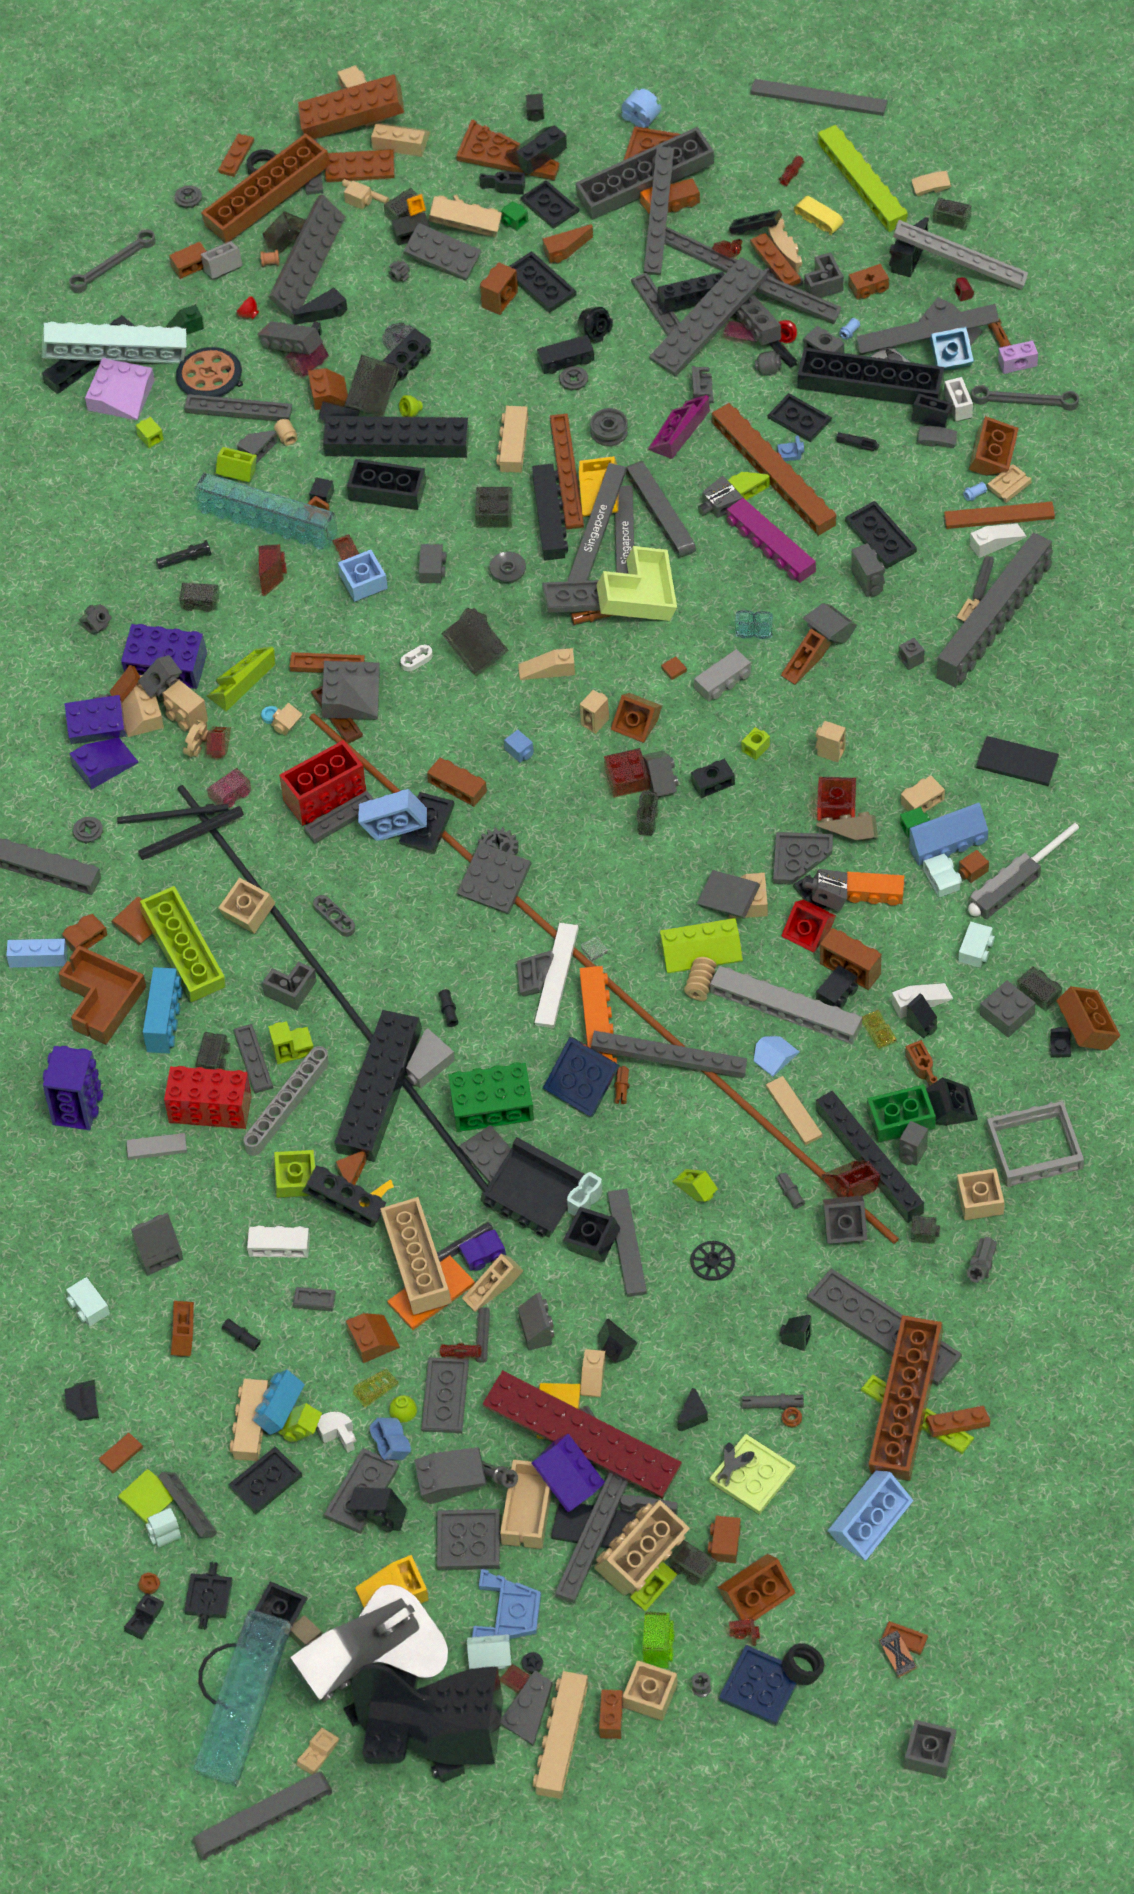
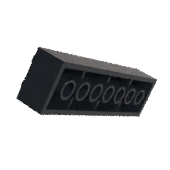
[797,348,944,404]
[323,416,469,458]
[334,1010,422,1162]

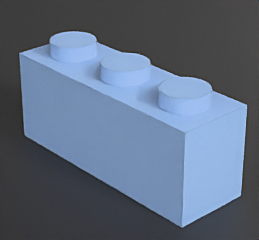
[7,939,67,968]

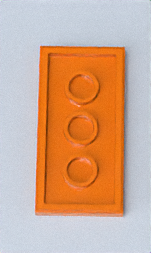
[387,1255,475,1330]

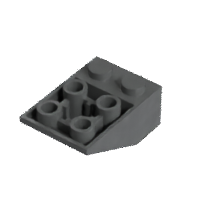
[131,1213,183,1276]

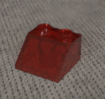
[258,544,287,596]

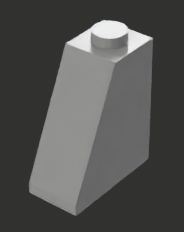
[406,1028,455,1089]

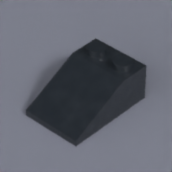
[889,217,929,278]

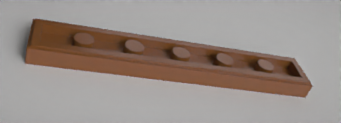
[944,501,1055,529]

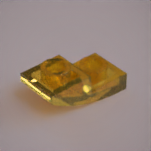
[862,1009,897,1049]

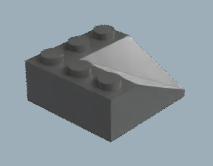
[322,661,380,719]

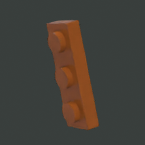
[218,133,254,177]
[925,1406,991,1437]

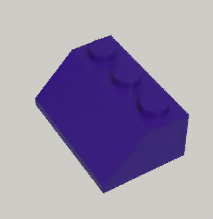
[531,1434,605,1512]

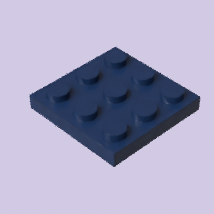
[543,1037,620,1117]
[719,1645,798,1726]

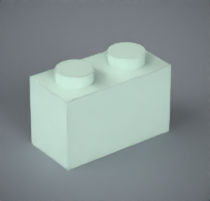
[958,922,995,968]
[66,1277,110,1326]
[467,1634,511,1669]

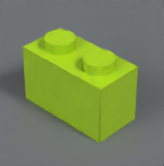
[216,447,257,482]
[278,1403,322,1442]

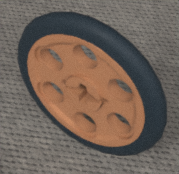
[176,347,242,397]

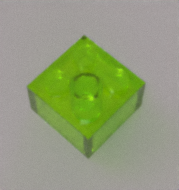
[642,1612,675,1668]

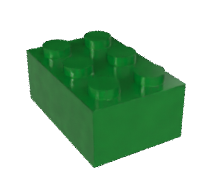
[867,1084,936,1143]

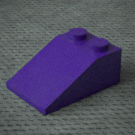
[69,737,139,790]

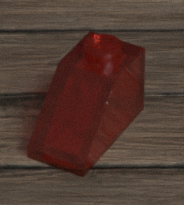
[206,726,231,758]

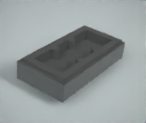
[293,1287,336,1311]

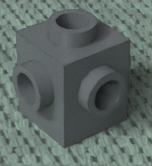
[79,604,112,633]

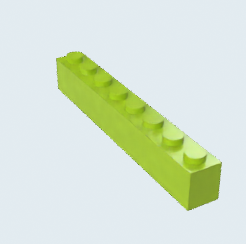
[818,125,908,232]

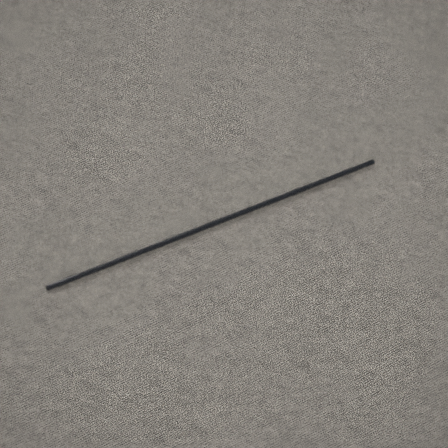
[177,785,488,1192]

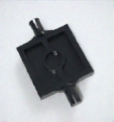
[184,1562,233,1630]

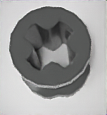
[692,1672,711,1698]

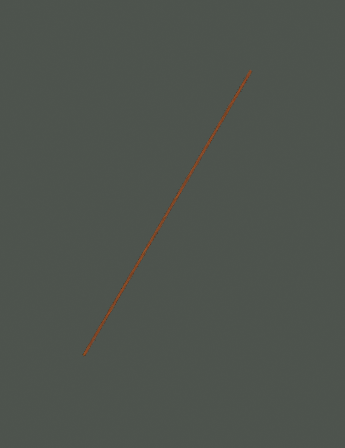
[310,713,899,1244]

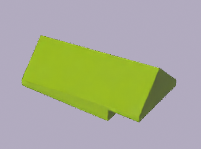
[207,646,275,712]

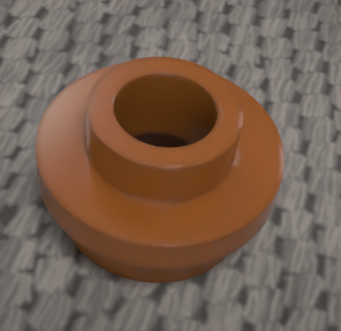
[782,1407,802,1427]

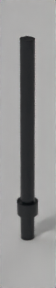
[117,804,229,824]

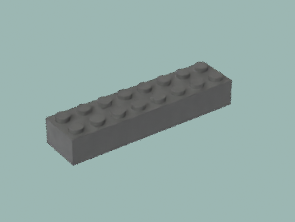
[575,126,714,220]

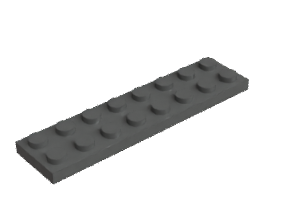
[269,194,346,318]
[649,257,768,376]
[807,1268,962,1386]

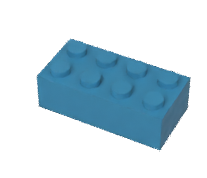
[143,967,183,1053]

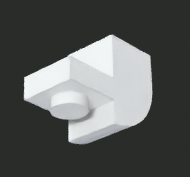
[316,1412,356,1453]

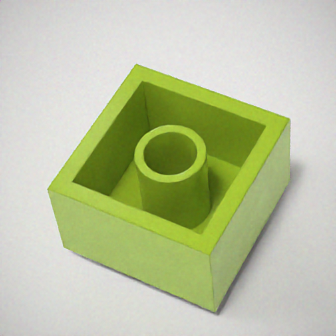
[274,1150,315,1198]

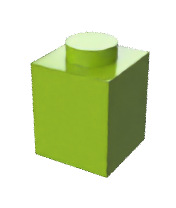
[136,417,164,448]

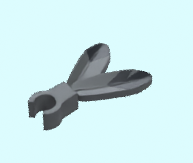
[718,1443,755,1487]

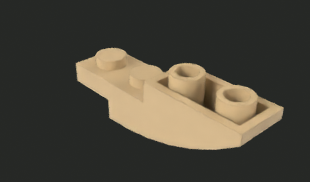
[768,218,802,273]

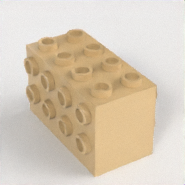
[594,1500,690,1596]

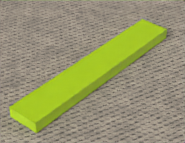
[861,1375,974,1454]

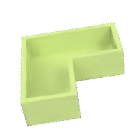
[597,546,677,621]

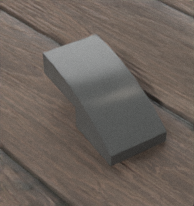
[917,426,957,448]

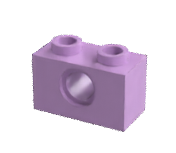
[998,340,1038,374]

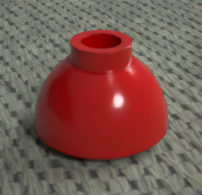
[236,296,259,320]
[779,320,797,343]

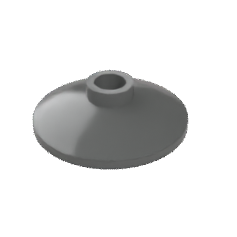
[490,552,526,582]

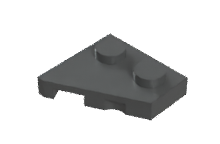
[517,950,554,996]

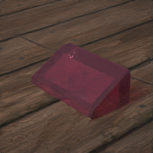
[723,321,758,342]

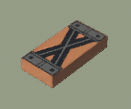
[879,1630,917,1678]

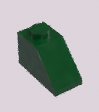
[165,304,204,335]

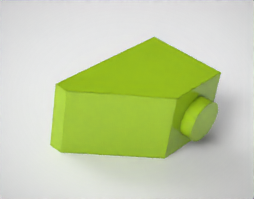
[728,472,770,501]
[672,1169,718,1202]
[630,1561,677,1611]

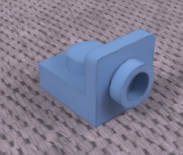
[777,436,804,461]

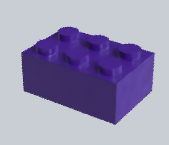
[64,695,127,744]

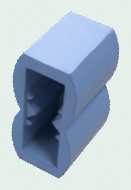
[370,1418,411,1460]

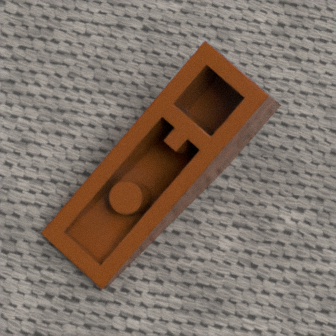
[542,224,593,264]
[781,629,832,685]
[171,1301,194,1357]

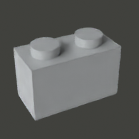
[201,241,243,279]

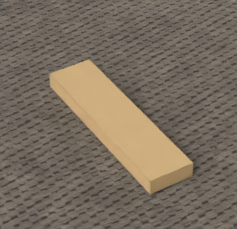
[766,1076,822,1145]

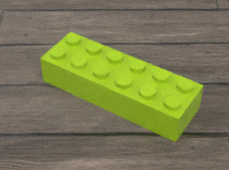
[140,886,225,1002]

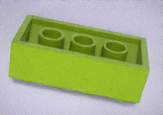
[660,918,743,974]

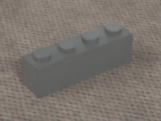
[257,321,323,355]

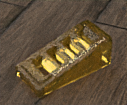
[353,1369,399,1407]

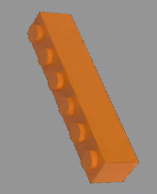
[580,966,617,1063]

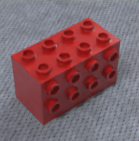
[279,740,366,826]
[164,1066,252,1129]

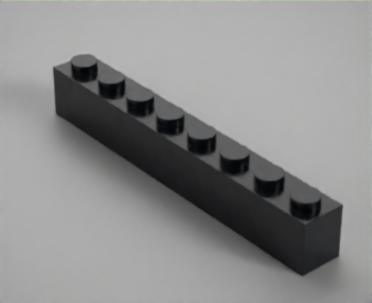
[816,1091,924,1223]

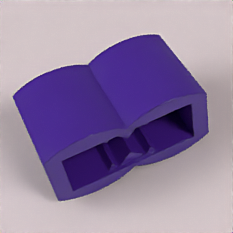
[459,1230,506,1271]

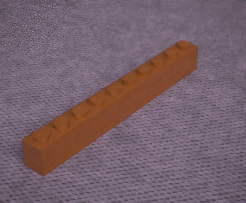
[712,403,837,536]

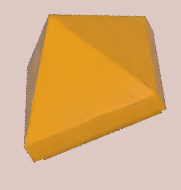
[406,194,426,216]

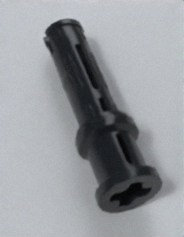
[156,540,212,569]

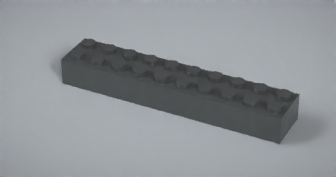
[937,532,1053,688]

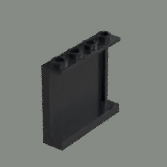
[480,1137,585,1238]

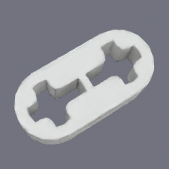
[401,645,433,671]

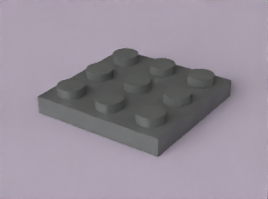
[457,842,532,914]
[437,1509,500,1570]

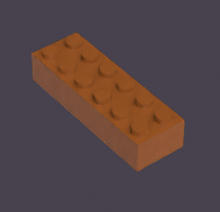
[298,74,405,139]

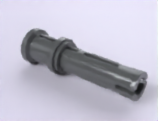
[482,1461,518,1488]

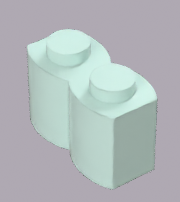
[923,854,962,897]
[567,1172,602,1216]
[145,1508,181,1548]

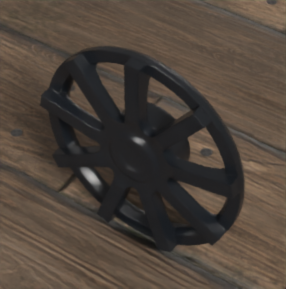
[690,1241,735,1281]

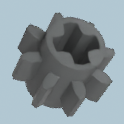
[388,260,410,282]

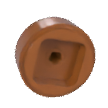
[138,1573,160,1594]

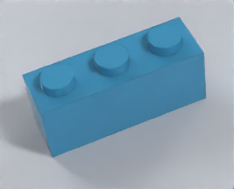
[253,1369,305,1435]

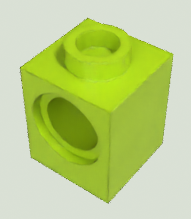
[741,727,770,760]

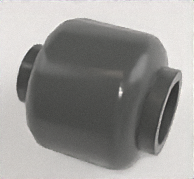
[755,351,782,375]

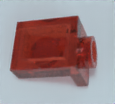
[712,239,743,258]
[729,1619,760,1646]

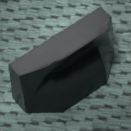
[64,1380,99,1421]

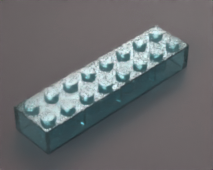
[194,472,338,550]
[194,1609,292,1787]

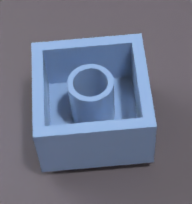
[338,550,388,602]

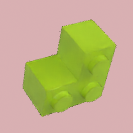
[268,1021,314,1065]

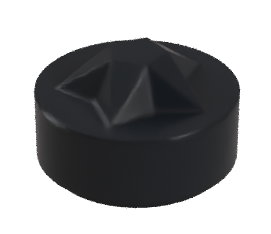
[522,1652,543,1674]

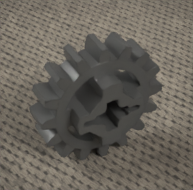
[478,827,519,855]

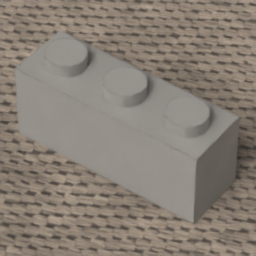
[694,649,751,702]

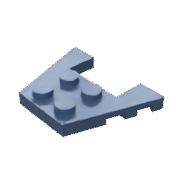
[472,1569,541,1639]

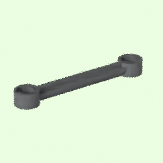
[69,229,156,293]
[971,385,1079,411]

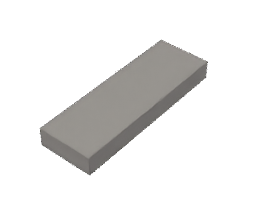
[127,1133,187,1160]

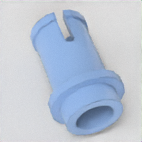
[839,318,860,340]
[963,482,987,501]

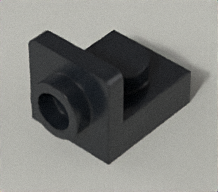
[1050,1027,1071,1058]

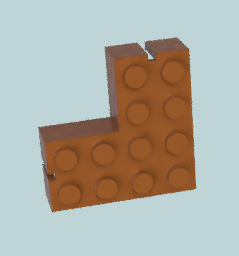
[58,945,146,1045]

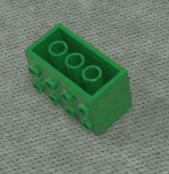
[448,1062,534,1132]

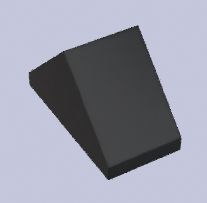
[678,1388,708,1432]

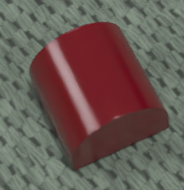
[954,277,974,302]

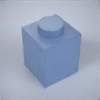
[504,730,534,763]

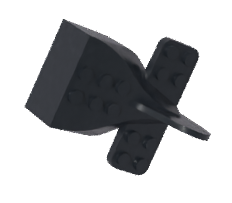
[352,1664,504,1765]

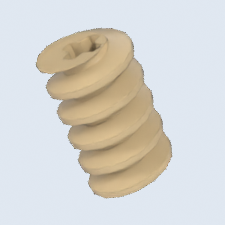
[684,957,717,1001]

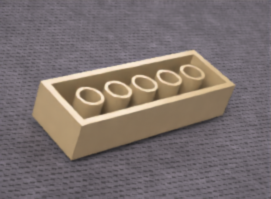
[380,1197,452,1315]

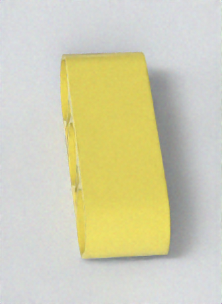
[794,196,844,235]

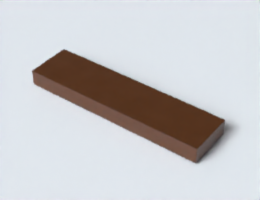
[311,686,363,744]

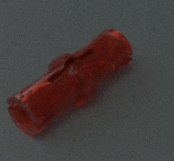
[779,155,805,186]
[440,1343,482,1359]

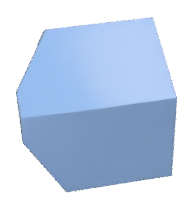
[754,1036,799,1077]

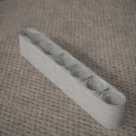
[244,1046,329,1156]

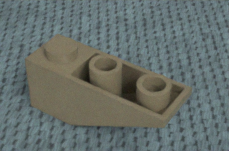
[816,812,878,841]

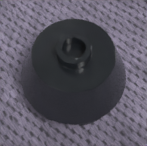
[578,307,613,341]

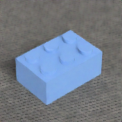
[358,789,427,841]

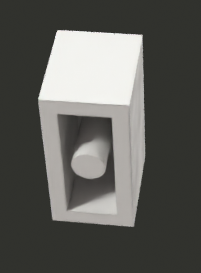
[944,377,973,421]

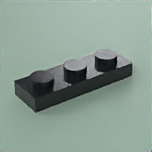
[729,209,782,234]

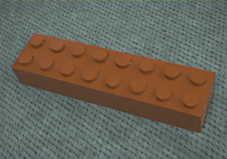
[201,133,331,243]
[869,1315,943,1481]

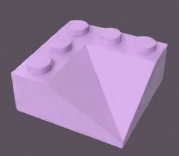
[85,358,155,420]

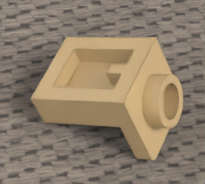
[957,598,980,622]

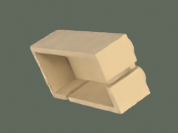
[500,1460,552,1549]

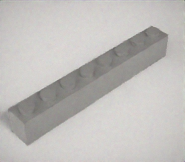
[710,966,862,1045]

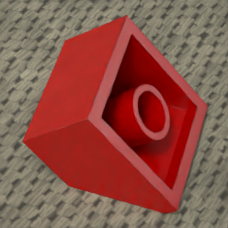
[781,899,836,953]

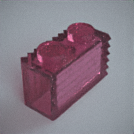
[207,768,251,808]

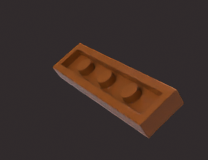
[750,233,801,286]
[290,652,365,673]

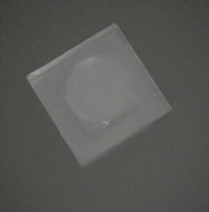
[581,936,608,962]

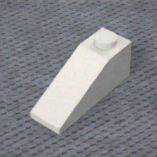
[970,524,1027,558]
[892,983,953,1019]

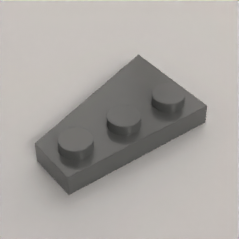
[501,1671,553,1746]

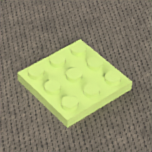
[709,1434,796,1515]

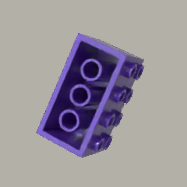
[121,624,207,689]
[43,1046,103,1130]

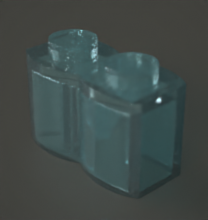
[735,610,773,639]

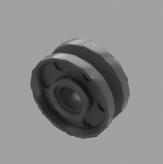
[590,408,628,446]

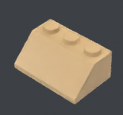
[371,123,431,157]
[122,675,164,737]

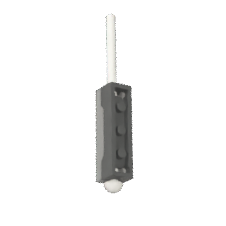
[968,823,1079,920]

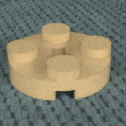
[183,720,210,757]

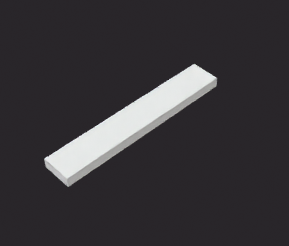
[535,923,579,1028]

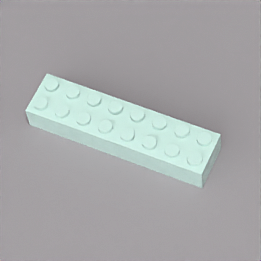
[42,322,186,364]

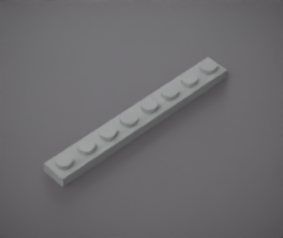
[893,220,1028,290]

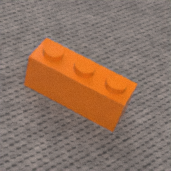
[847,872,904,906]

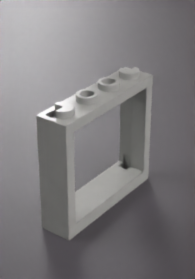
[987,1101,1084,1187]

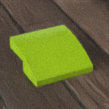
[117,1469,174,1524]

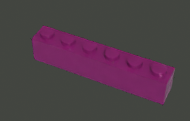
[727,498,816,583]

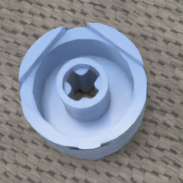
[621,88,661,128]

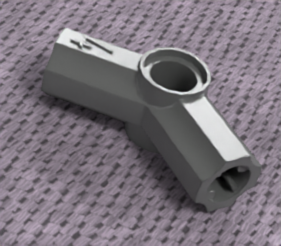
[967,1237,997,1283]

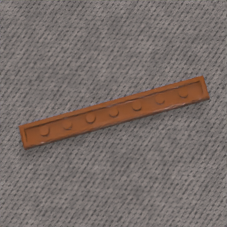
[550,413,584,530]

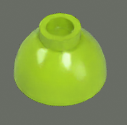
[399,395,423,417]
[389,1395,417,1423]

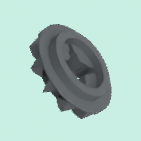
[175,185,202,208]
[560,366,588,391]
[73,817,103,844]

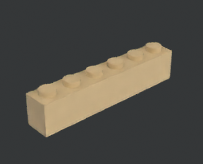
[533,1671,588,1799]

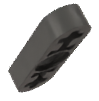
[313,895,355,937]

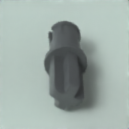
[777,1172,805,1209]

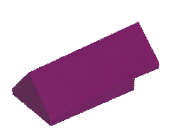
[648,395,710,459]

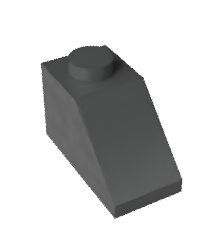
[237,430,277,464]

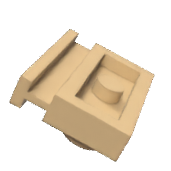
[987,464,1032,503]

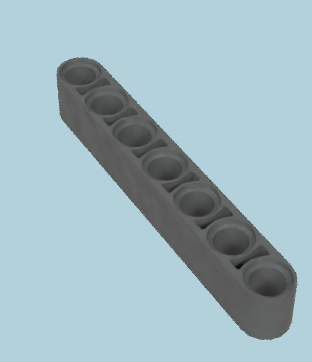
[626,460,696,558]
[192,1772,333,1860]

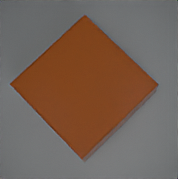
[661,656,687,680]

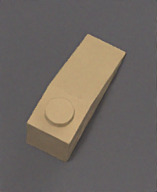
[519,648,575,680]
[462,1254,524,1312]

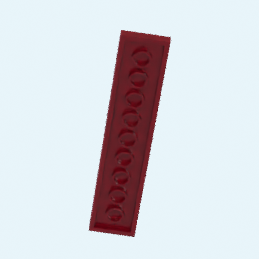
[482,1370,682,1499]

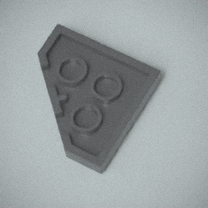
[773,832,833,884]

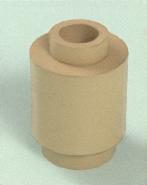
[274,419,297,446]

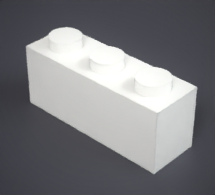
[247,1226,310,1258]

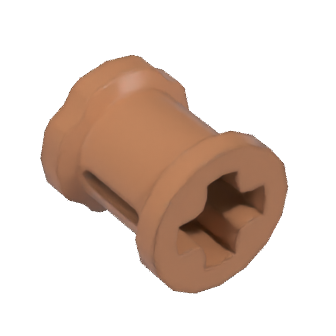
[261,250,279,267]

